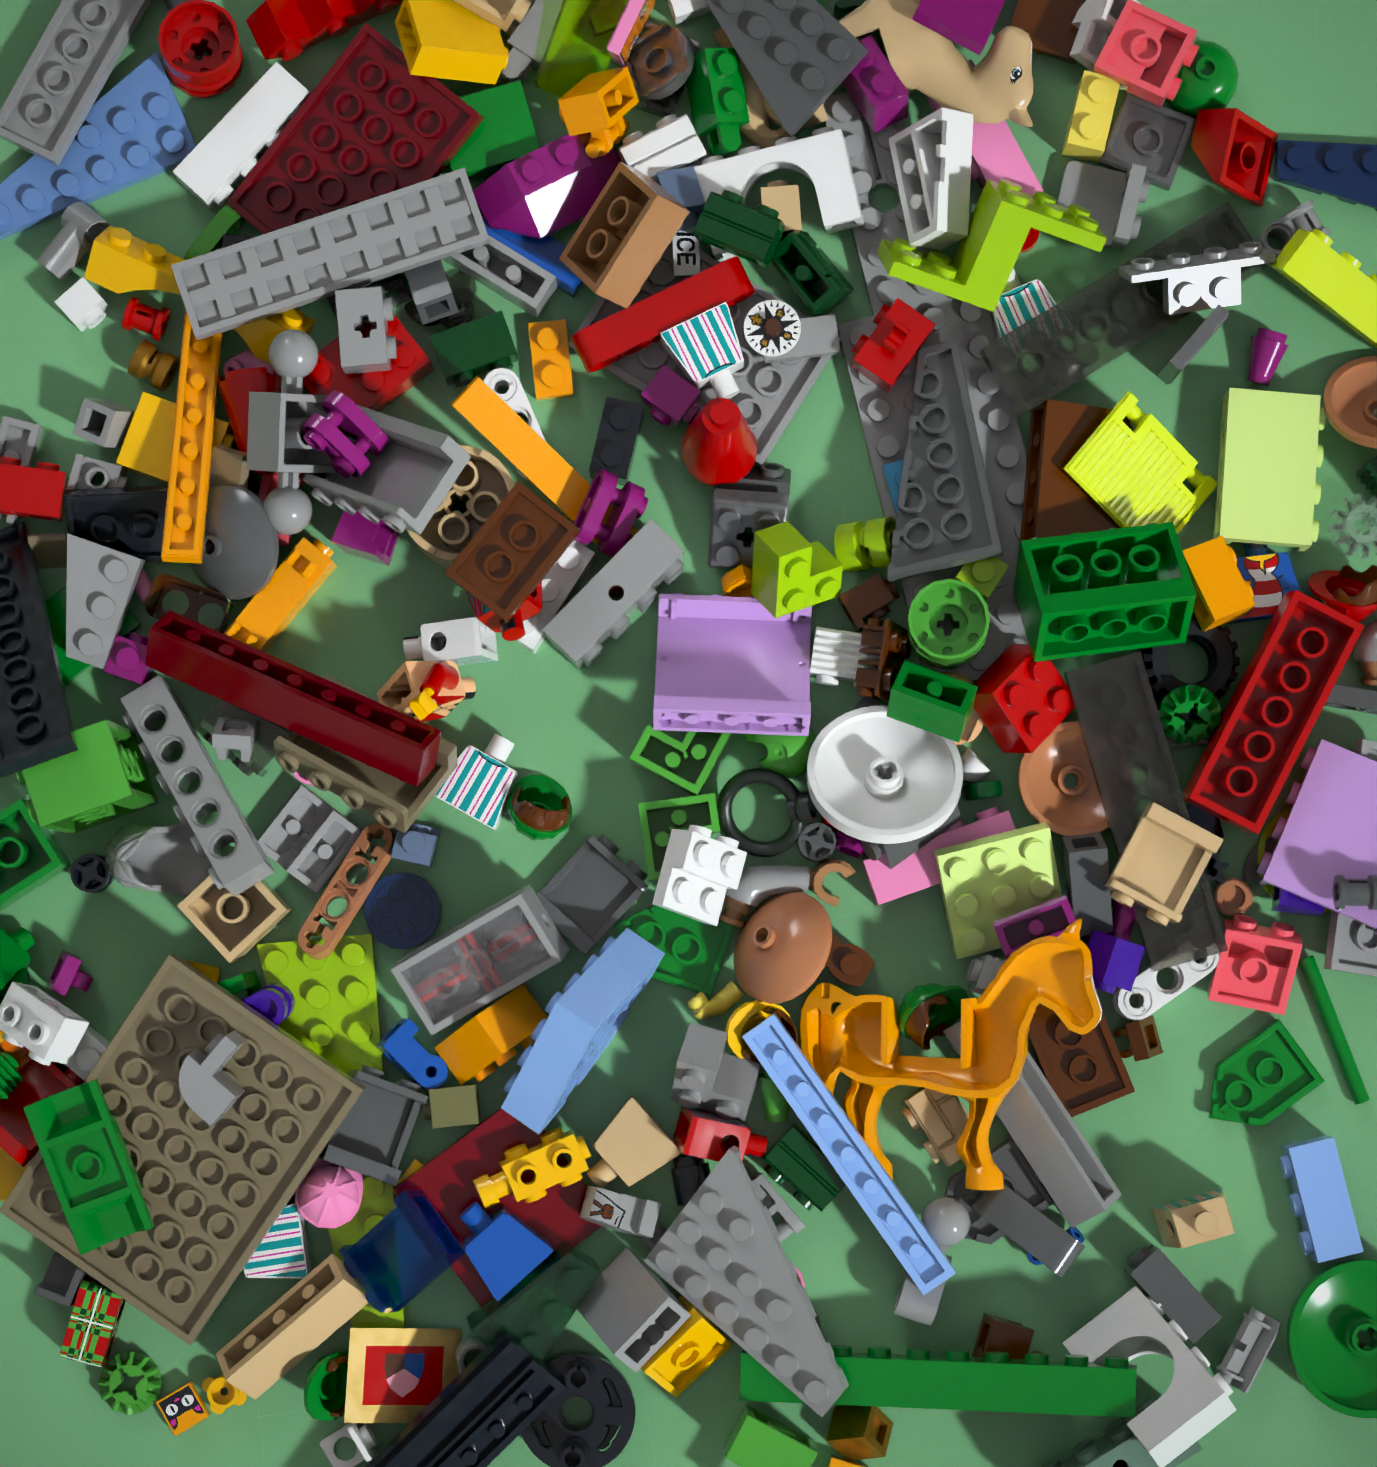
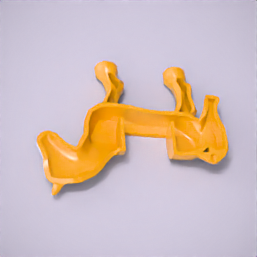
[800,918,1102,1191]

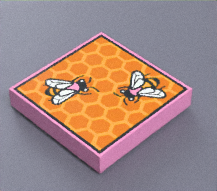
[606,0,657,67]

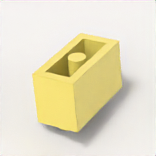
[1061,70,1120,163]

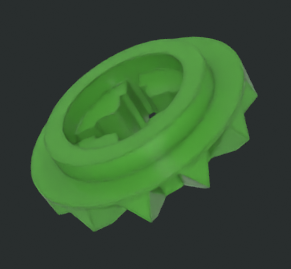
[98,1351,162,1415]

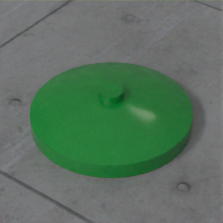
[1286,1259,1377,1418]

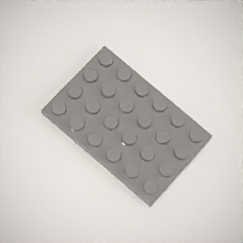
[568,240,842,467]

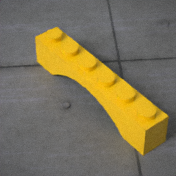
[84,225,316,364]

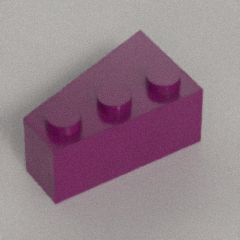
[331,511,400,566]

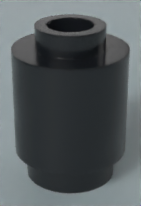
[671,1155,711,1206]

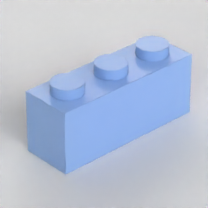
[1279,1135,1364,1263]

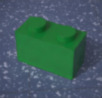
[886,661,978,743]

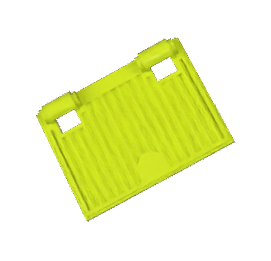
[1063,391,1218,534]

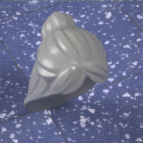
[105,823,213,897]

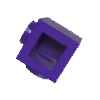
[1087,930,1146,994]

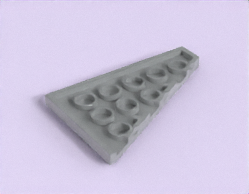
[644,1145,849,1418]

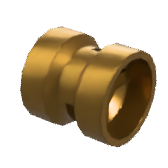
[128,340,180,391]

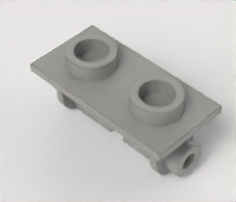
[1216,1307,1283,1394]

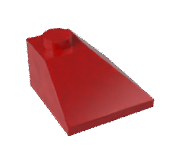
[1191,108,1278,207]

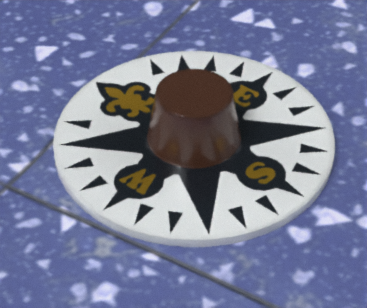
[744,300,801,357]

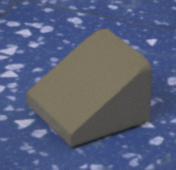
[28,533,67,569]

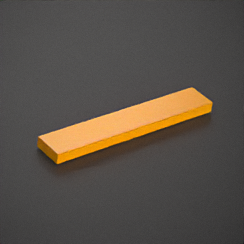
[450,377,638,559]

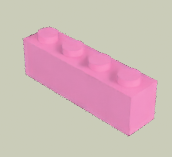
[927,59,1043,196]
[861,806,1015,906]

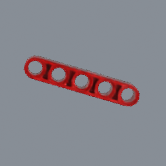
[570,257,755,373]

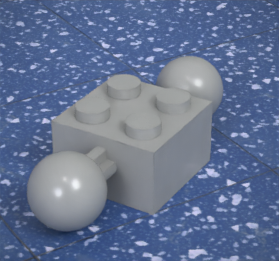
[246,329,338,535]

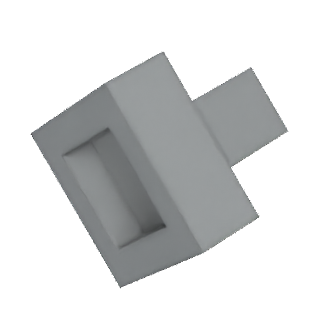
[212,717,257,762]

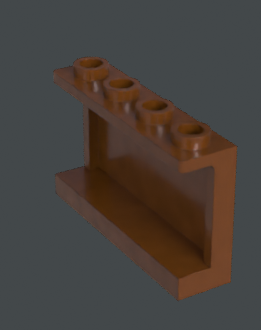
[1019,399,1133,547]

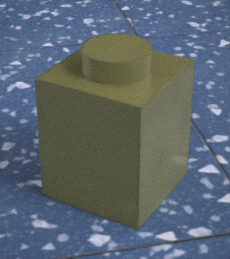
[423,1083,481,1129]

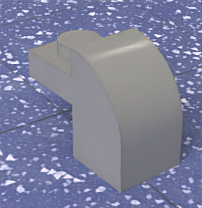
[179,1030,246,1126]

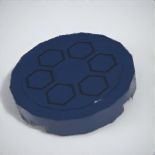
[364,873,441,949]

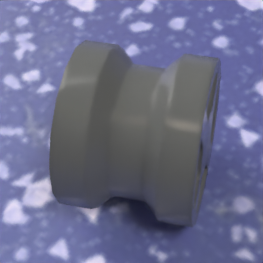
[797,823,836,862]

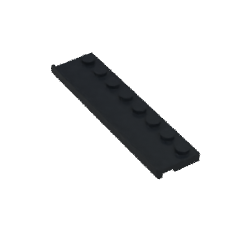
[366,1330,566,1467]

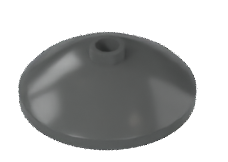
[190,484,279,600]

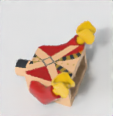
[376,661,476,722]

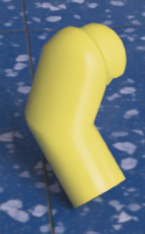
[688,981,744,1020]

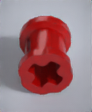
[122,297,170,341]

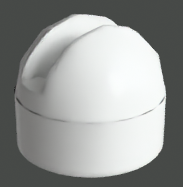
[961,749,990,782]

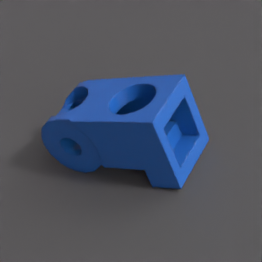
[375,1018,448,1089]

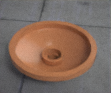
[1323,355,1377,449]
[1017,721,1133,836]
[733,891,832,1004]

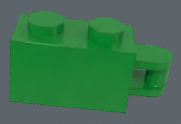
[686,48,750,158]

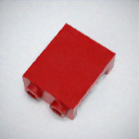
[0,1046,84,1167]

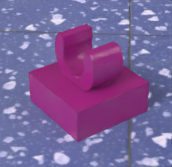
[46,950,93,996]

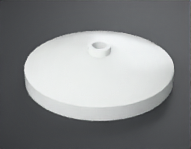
[806,705,963,844]

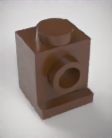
[837,573,900,633]

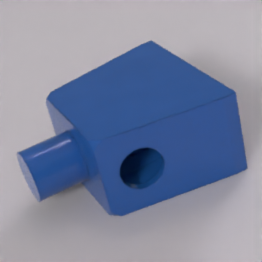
[459,1201,553,1301]

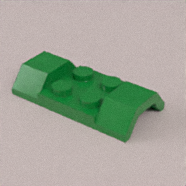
[23,1079,155,1255]

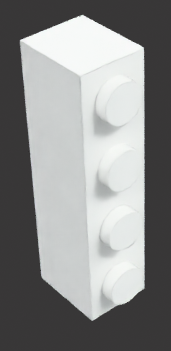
[172,62,310,211]

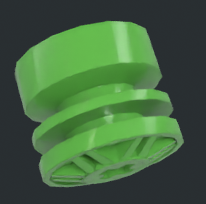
[907,579,990,670]

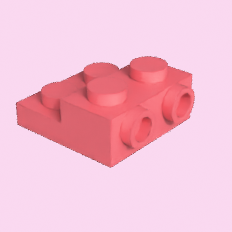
[1093,0,1200,107]
[1207,914,1303,1015]

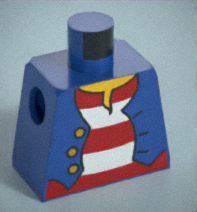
[1226,543,1300,624]

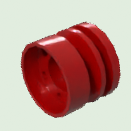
[158,0,244,98]

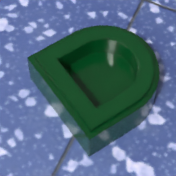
[961,780,1003,801]

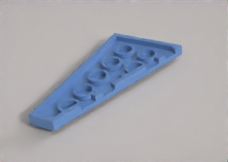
[0,51,197,240]

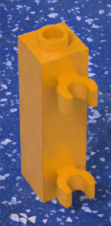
[224,537,337,653]

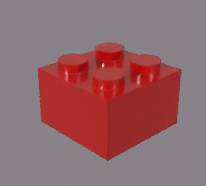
[973,644,1079,753]

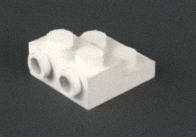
[652,825,747,926]

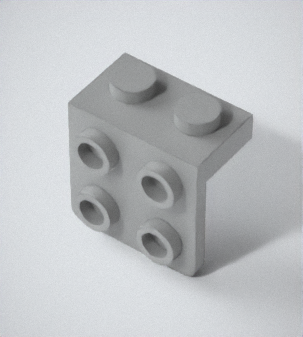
[1057,161,1150,251]

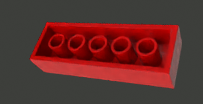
[1180,590,1365,834]

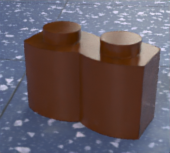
[824,932,875,986]

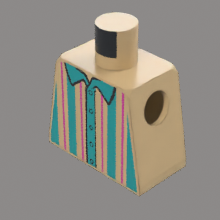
[1152,1188,1235,1248]

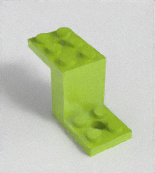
[877,178,1107,312]

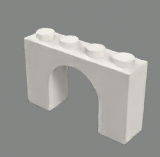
[694,127,865,262]
[1063,1286,1236,1467]

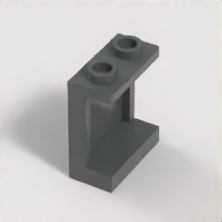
[536,834,648,955]
[319,1065,428,1186]

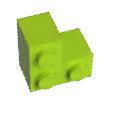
[751,521,843,619]

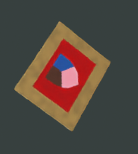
[344,1328,462,1423]

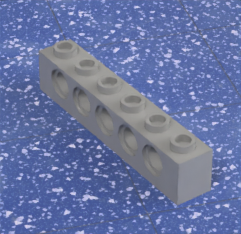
[120,675,275,896]

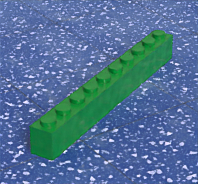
[740,1345,1137,1418]

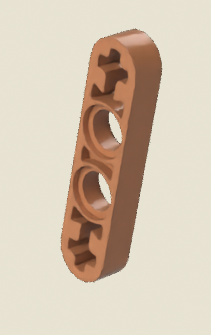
[298,823,395,960]

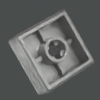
[707,488,789,569]

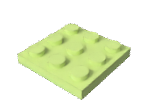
[934,822,1062,959]

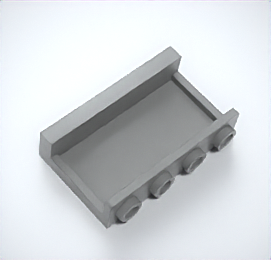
[303,404,471,535]

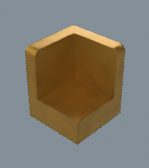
[826,1405,893,1461]

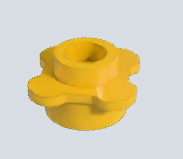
[202,1375,247,1414]

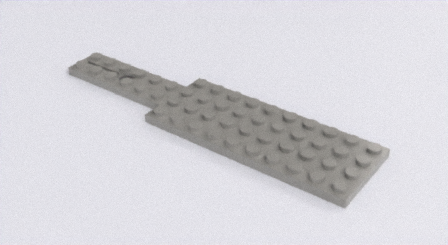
[824,92,1073,681]

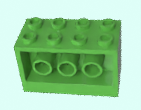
[15,720,159,834]

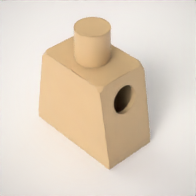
[586,1096,682,1188]

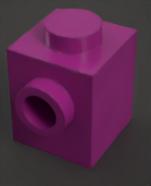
[641,365,702,429]
[104,632,155,685]

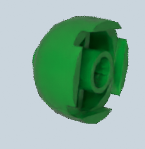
[1168,40,1239,119]

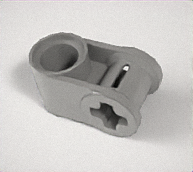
[1255,200,1331,264]

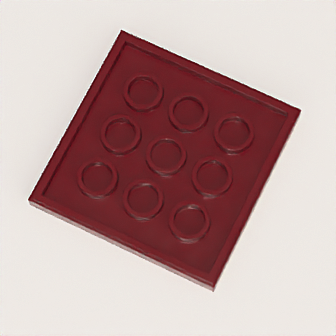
[393,1107,601,1313]

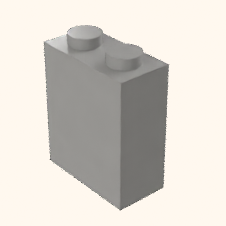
[572,1247,691,1373]

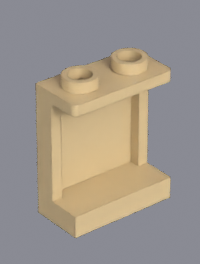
[1104,802,1224,926]

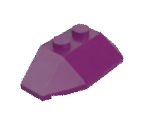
[473,132,622,239]

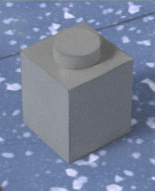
[72,398,135,448]

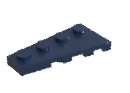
[1274,140,1377,209]

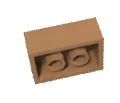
[559,162,690,309]

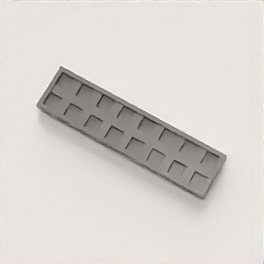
[171,167,490,341]

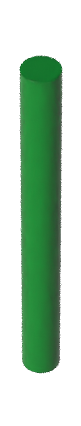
[1299,955,1370,1105]

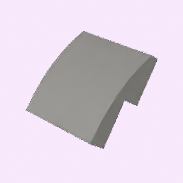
[257,784,362,894]

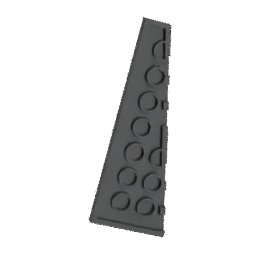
[705,0,869,136]

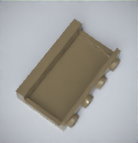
[273,674,458,834]

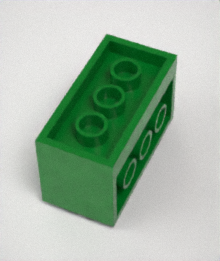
[1013,522,1197,662]

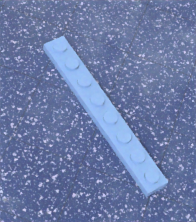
[742,1013,956,1295]

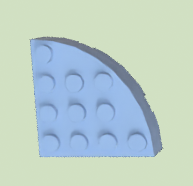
[501,928,665,1134]

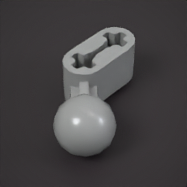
[892,1197,971,1327]

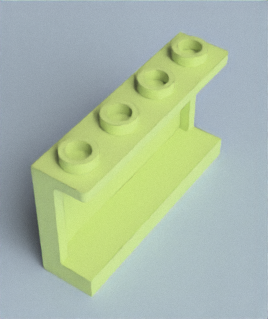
[1213,388,1326,552]

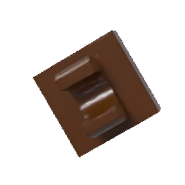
[1114,1015,1163,1061]

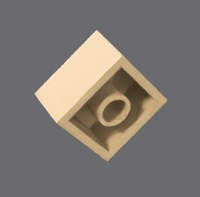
[177,876,293,963]

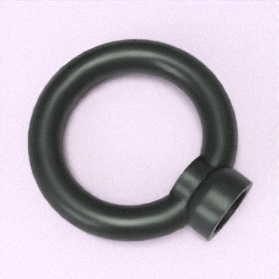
[717,768,817,857]

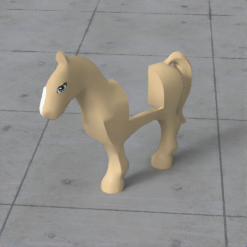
[713,0,1034,149]

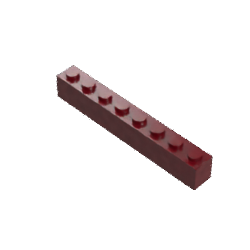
[145,610,442,787]

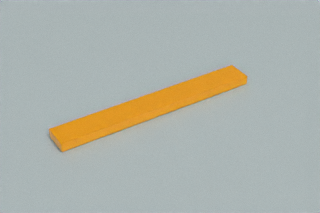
[161,309,223,564]

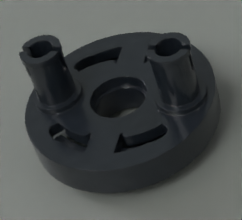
[521,1352,636,1467]

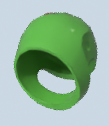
[745,726,816,779]

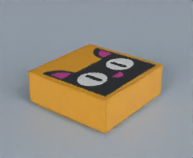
[156,1381,211,1436]

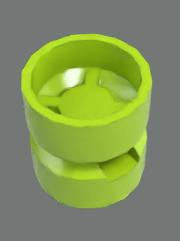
[834,516,896,573]

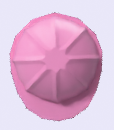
[295,1158,363,1229]

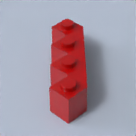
[246,0,403,61]

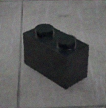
[589,397,644,486]

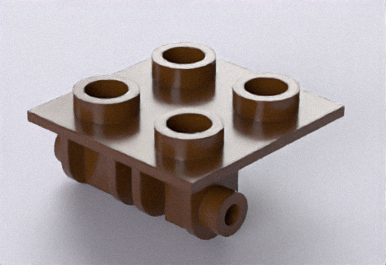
[854,618,912,702]

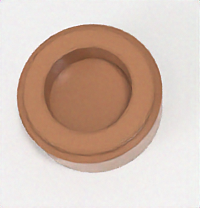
[1212,878,1253,917]

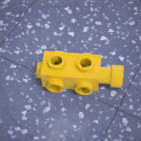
[473,1127,591,1209]

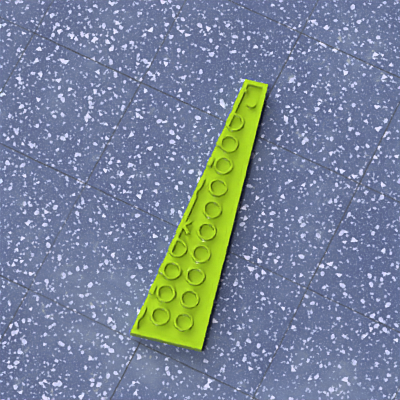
[256,934,406,1328]

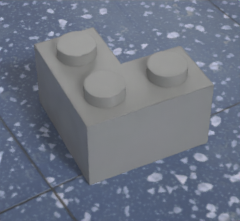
[670,1022,761,1122]

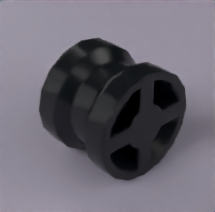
[70,854,114,893]

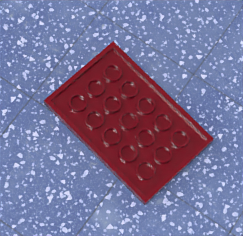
[226,23,484,234]

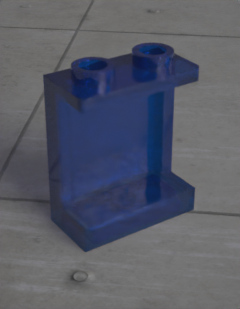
[339,1190,465,1313]

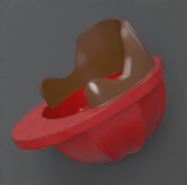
[1308,565,1377,622]

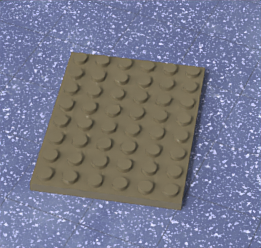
[0,953,366,1345]

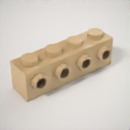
[216,1254,372,1400]

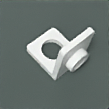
[320,1423,378,1467]

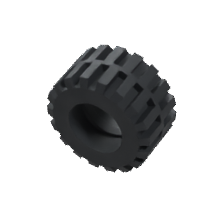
[1137,614,1240,710]

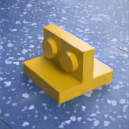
[641,1295,733,1398]

